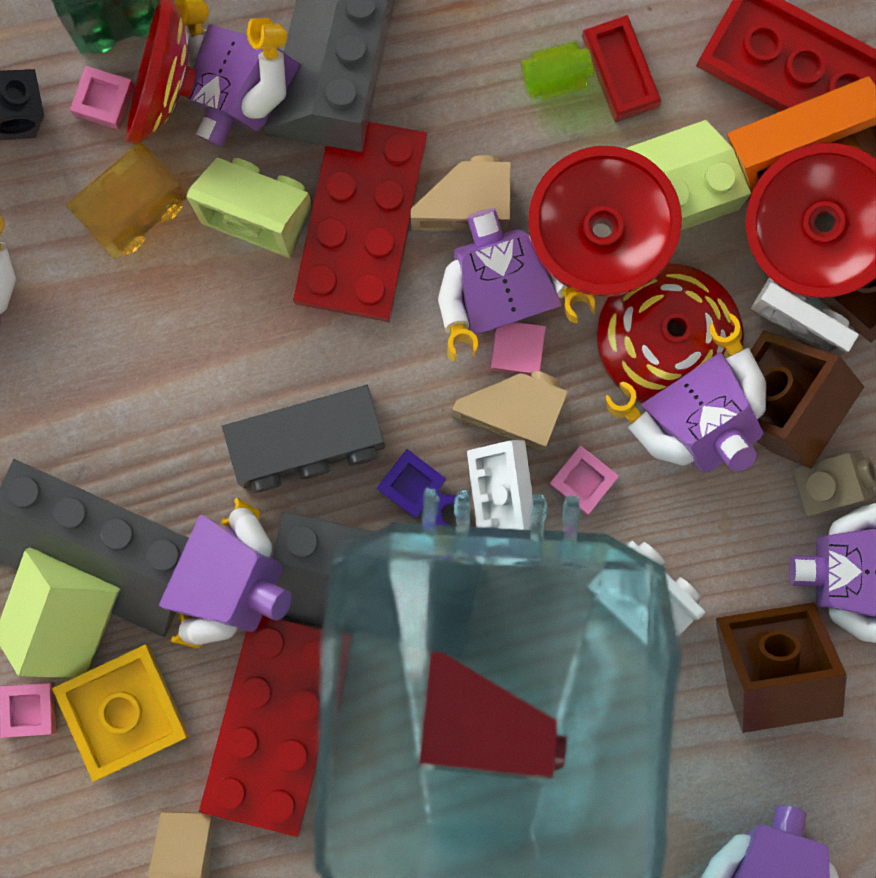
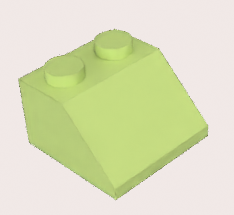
[625,120,751,231]
[186,157,312,259]

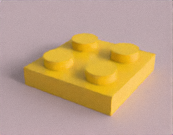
[52,644,190,782]

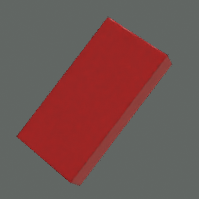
[582,15,662,122]

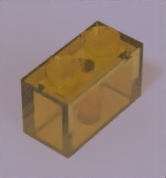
[65,142,186,260]

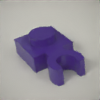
[376,449,469,534]

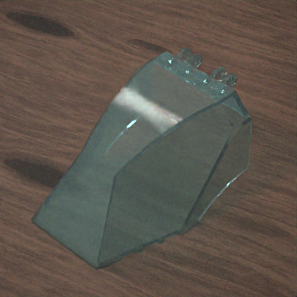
[314,489,681,878]

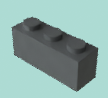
[222,384,385,493]

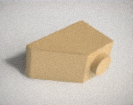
[411,155,511,232]
[451,371,568,453]
[148,811,213,878]

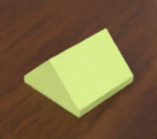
[0,547,121,678]

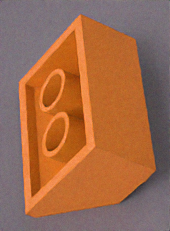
[727,76,876,217]

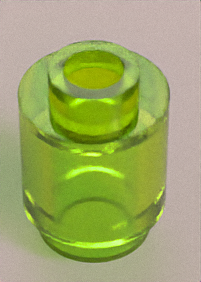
[520,40,594,100]

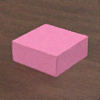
[70,66,134,130]
[490,322,546,376]
[548,445,619,516]
[0,682,56,738]

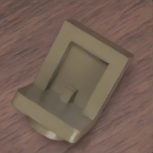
[792,450,876,517]

